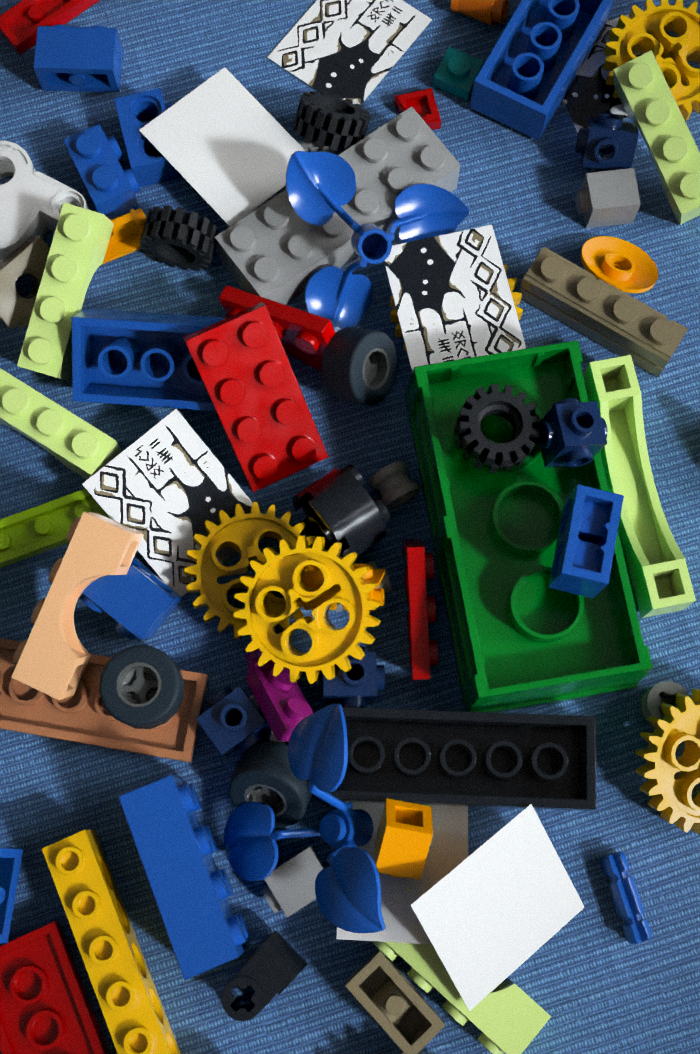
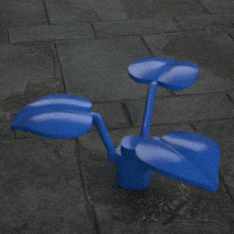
[286,151,469,333]
[224,704,386,933]

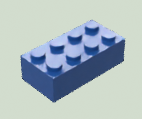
[470,0,614,141]
[72,308,225,411]
[118,775,250,980]

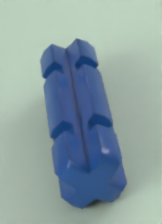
[600,852,652,944]

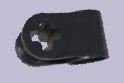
[222,930,308,1021]

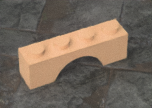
[11,511,144,700]

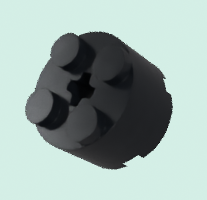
[293,464,391,558]

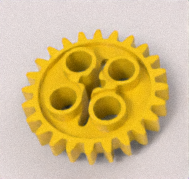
[603,0,700,121]
[184,502,316,641]
[233,536,382,684]
[635,688,700,835]

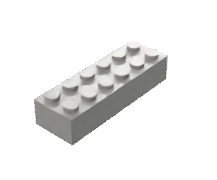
[214,106,461,305]

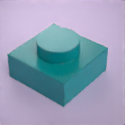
[432,47,484,101]

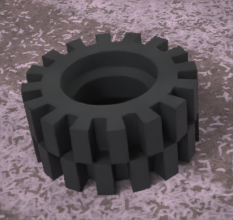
[293,91,371,151]
[139,206,219,271]
[454,384,541,473]

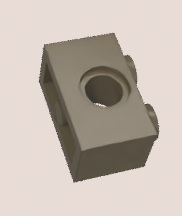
[0,236,50,329]
[345,948,446,1054]

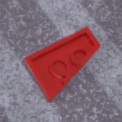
[218,285,335,371]
[402,539,438,680]

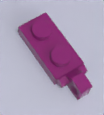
[245,648,313,741]

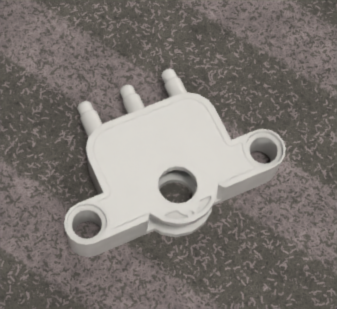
[0,140,89,263]

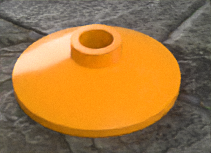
[580,236,658,293]

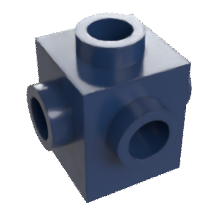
[575,113,639,173]
[537,398,608,467]
[320,645,385,708]
[196,686,269,757]

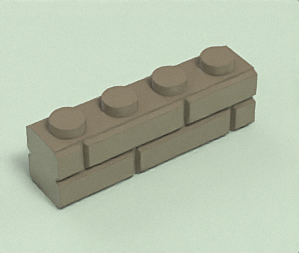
[519,247,688,377]

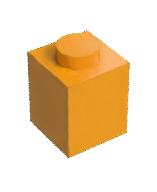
[375,798,433,880]

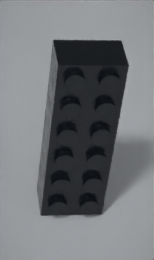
[319,706,596,811]

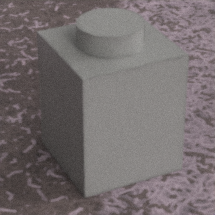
[575,168,641,228]
[261,847,324,917]

